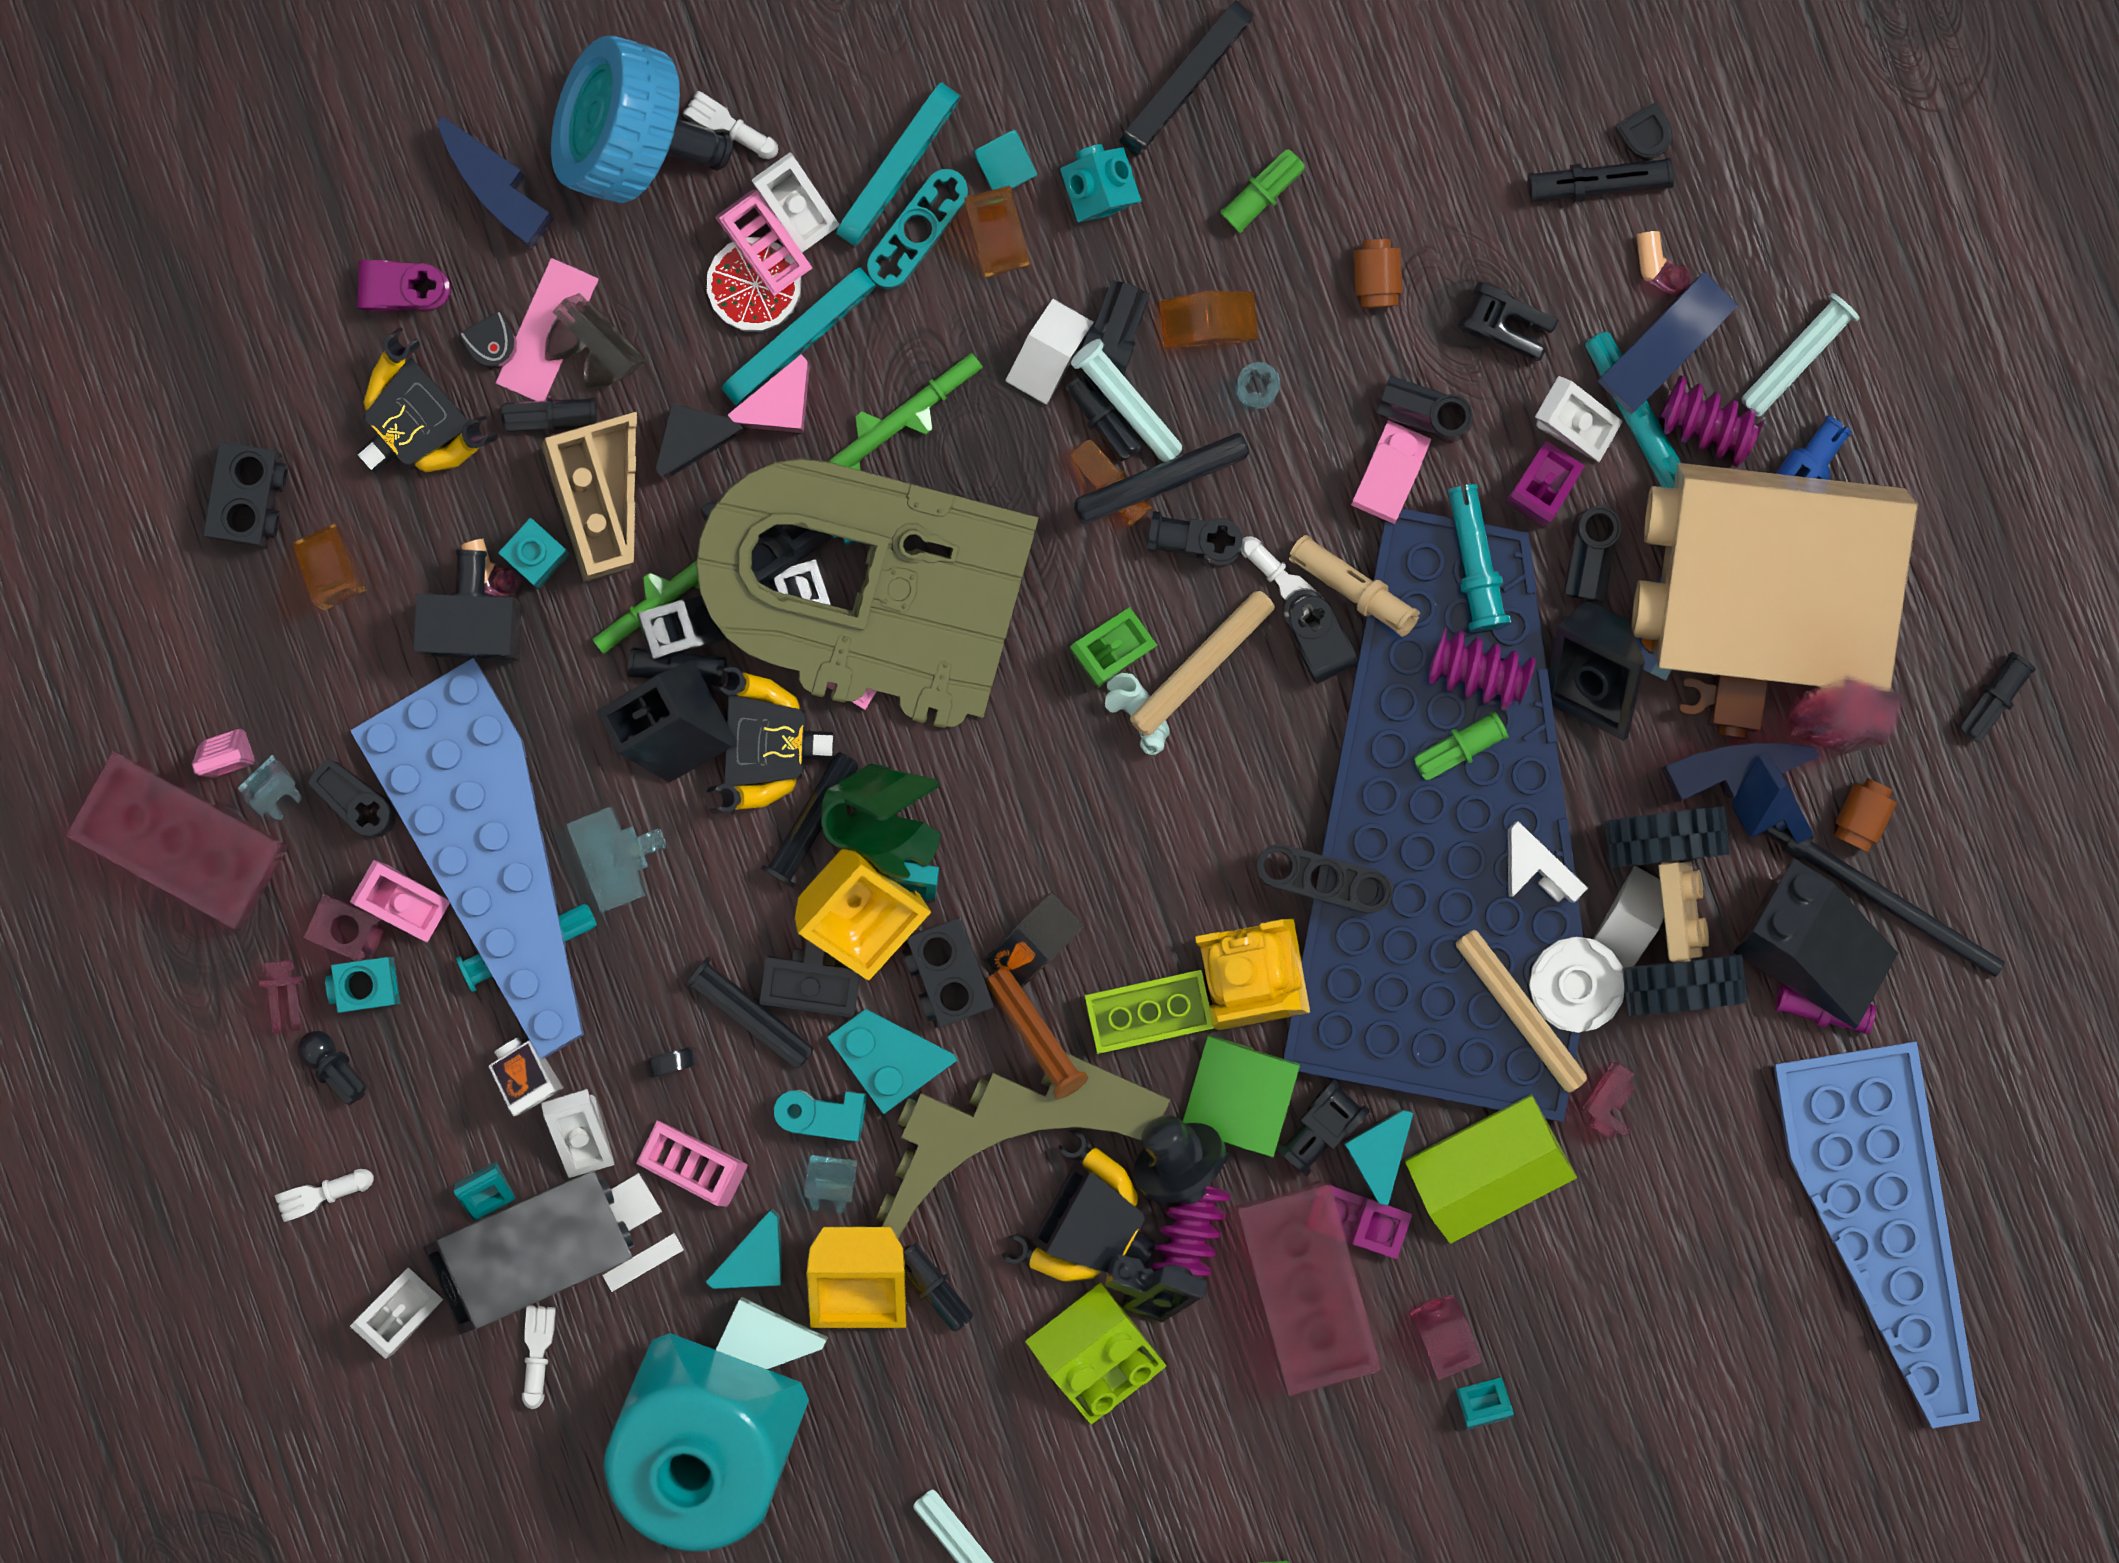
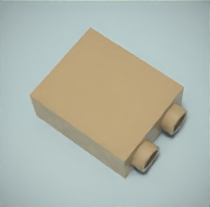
[1631,463,1917,694]

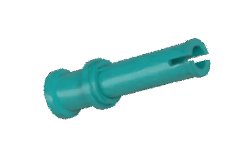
[1447,484,1512,632]

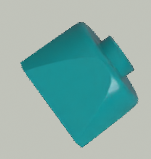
[604,1333,809,1551]

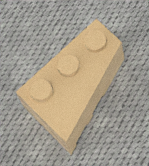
[541,412,637,582]

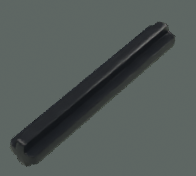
[1073,433,1250,524]

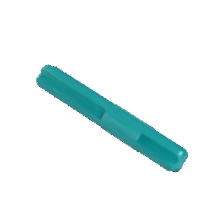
[1585,331,1681,488]

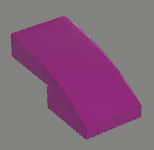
[1302,1181,1413,1259]

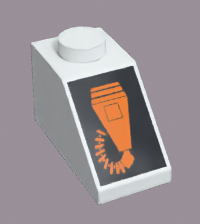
[489,1037,563,1116]

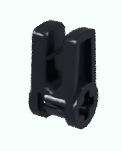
[1458,282,1559,361]
[308,759,396,838]

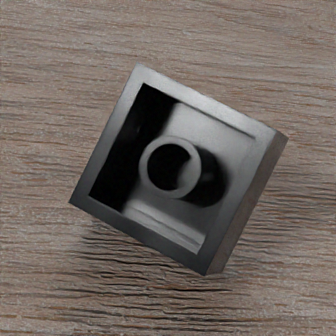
[414,550,522,661]

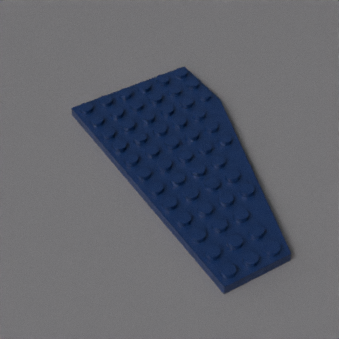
[1283,508,1583,1122]

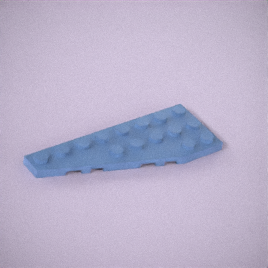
[350,658,584,1059]
[1773,1041,1980,1428]

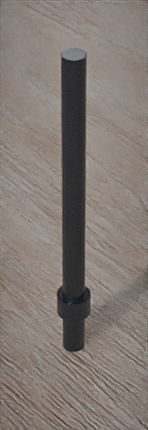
[1762,825,2005,977]

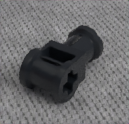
[1147,511,1242,567]
[1276,1078,1371,1177]

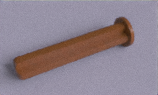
[986,968,1088,1099]

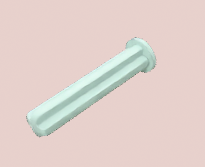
[1742,293,1860,417]
[1071,339,1183,462]
[913,1490,994,1563]

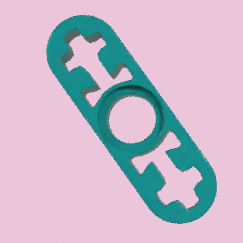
[867,169,968,290]

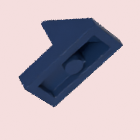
[1732,752,1814,844]

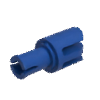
[1775,415,1852,480]

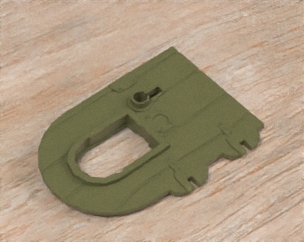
[696,458,1039,729]

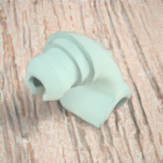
[1105,673,1170,755]

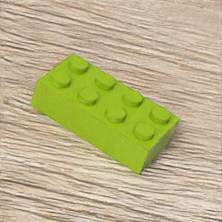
[1084,970,1214,1054]

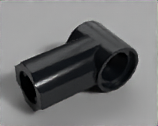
[1082,280,1150,376]
[1377,375,1473,442]
[1563,506,1621,602]

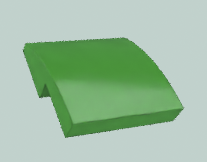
[1183,1035,1300,1157]

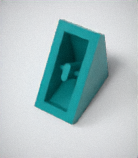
[1343,1109,1413,1205]
[706,1209,783,1289]

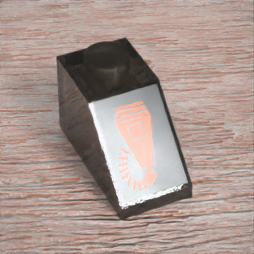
[984,892,1085,988]

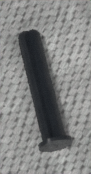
[760,752,858,888]
[684,957,814,1068]

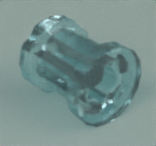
[1236,362,1280,409]

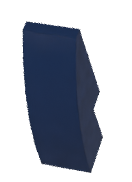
[437,116,553,249]
[1597,272,1738,414]
[1661,743,1820,802]

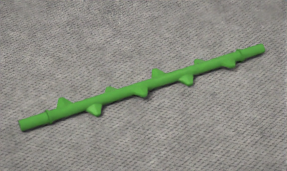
[592,352,983,654]

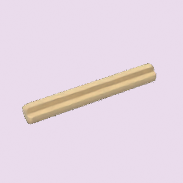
[1130,591,1275,736]
[1456,930,1587,1093]

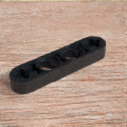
[1119,0,1255,157]

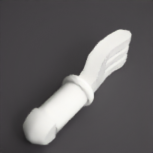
[682,91,778,159]
[1240,536,1324,620]
[274,1169,374,1222]
[522,1305,556,1409]

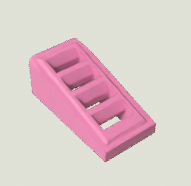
[715,189,812,296]
[192,729,255,778]
[636,1121,748,1207]

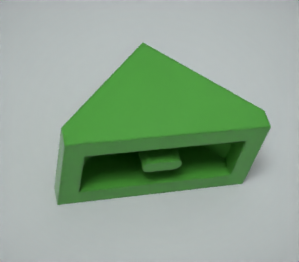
[1070,607,1158,689]

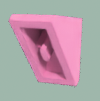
[728,354,810,433]

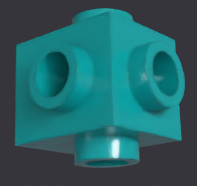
[1060,144,1141,223]

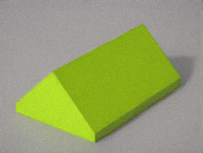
[1405,1094,1577,1244]

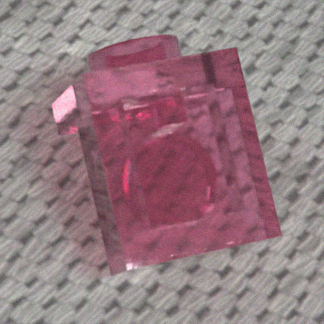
[1582,1062,1635,1139]
[1410,1295,1482,1380]

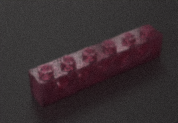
[1787,677,1904,754]

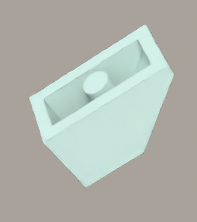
[716,1297,828,1369]

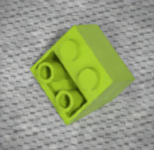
[1025,1283,1167,1425]

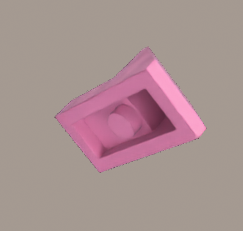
[1351,420,1432,524]
[350,860,450,942]

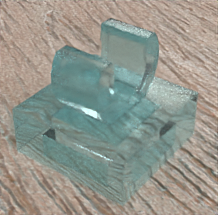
[238,755,302,820]
[804,1155,857,1213]

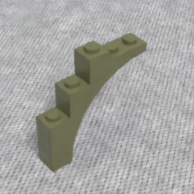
[876,1052,1170,1239]

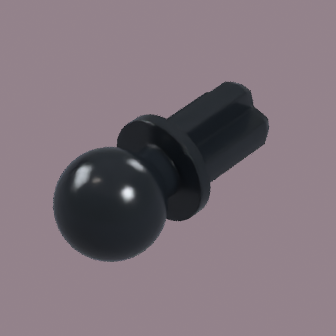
[298,1031,367,1105]

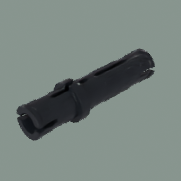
[1528,158,1674,203]

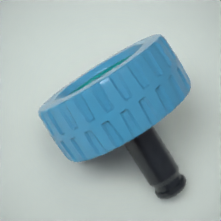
[551,36,733,203]

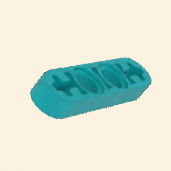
[836,82,961,247]
[721,267,876,407]

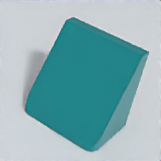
[973,130,1038,197]

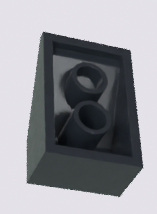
[1734,858,1898,1029]

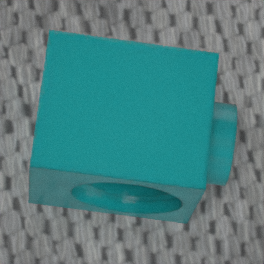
[499,518,571,589]
[325,957,400,1013]

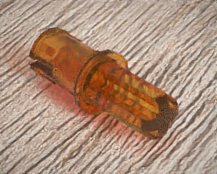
[1071,440,1152,527]

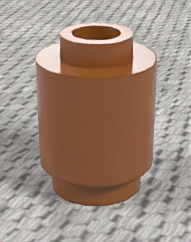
[1353,239,1403,308]
[1834,778,1897,852]

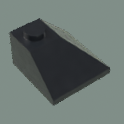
[1548,600,1645,741]

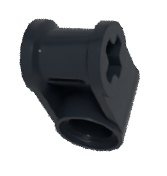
[1283,588,1359,685]

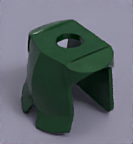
[821,764,941,879]

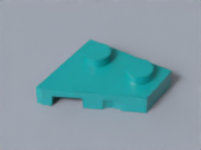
[827,1009,958,1114]

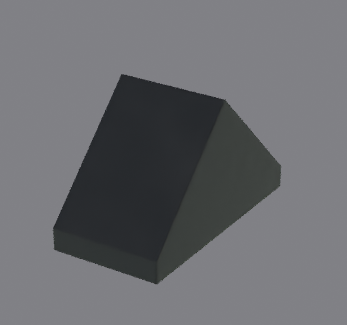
[656,404,745,481]

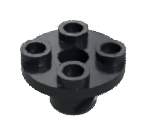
[1134,1115,1229,1204]

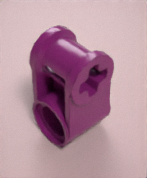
[357,260,451,311]

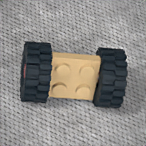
[1605,807,1748,1016]

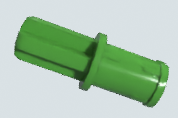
[1220,150,1305,234]
[1414,711,1509,780]

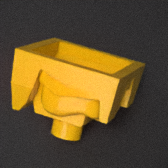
[795,849,931,981]
[1195,919,1310,1030]
[807,1227,906,1328]

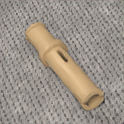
[1289,535,1420,637]

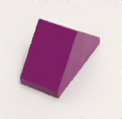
[1505,440,1585,528]

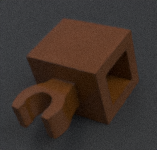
[1677,674,1768,739]

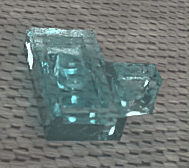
[566,807,668,913]

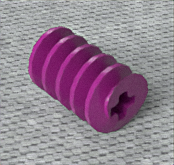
[1658,375,1766,468]
[1429,626,1536,712]
[1150,1185,1231,1277]

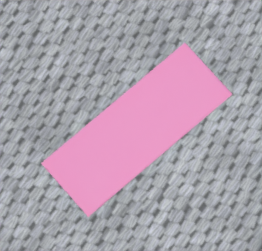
[496,258,599,401]

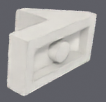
[752,152,840,252]
[1535,376,1623,462]
[1508,822,1588,903]
[541,1089,615,1178]

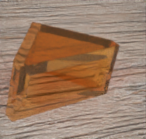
[964,185,1030,277]
[1159,290,1258,349]
[292,523,367,610]

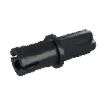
[1065,372,1141,461]
[501,396,597,434]
[1959,652,2036,742]
[903,1242,973,1332]

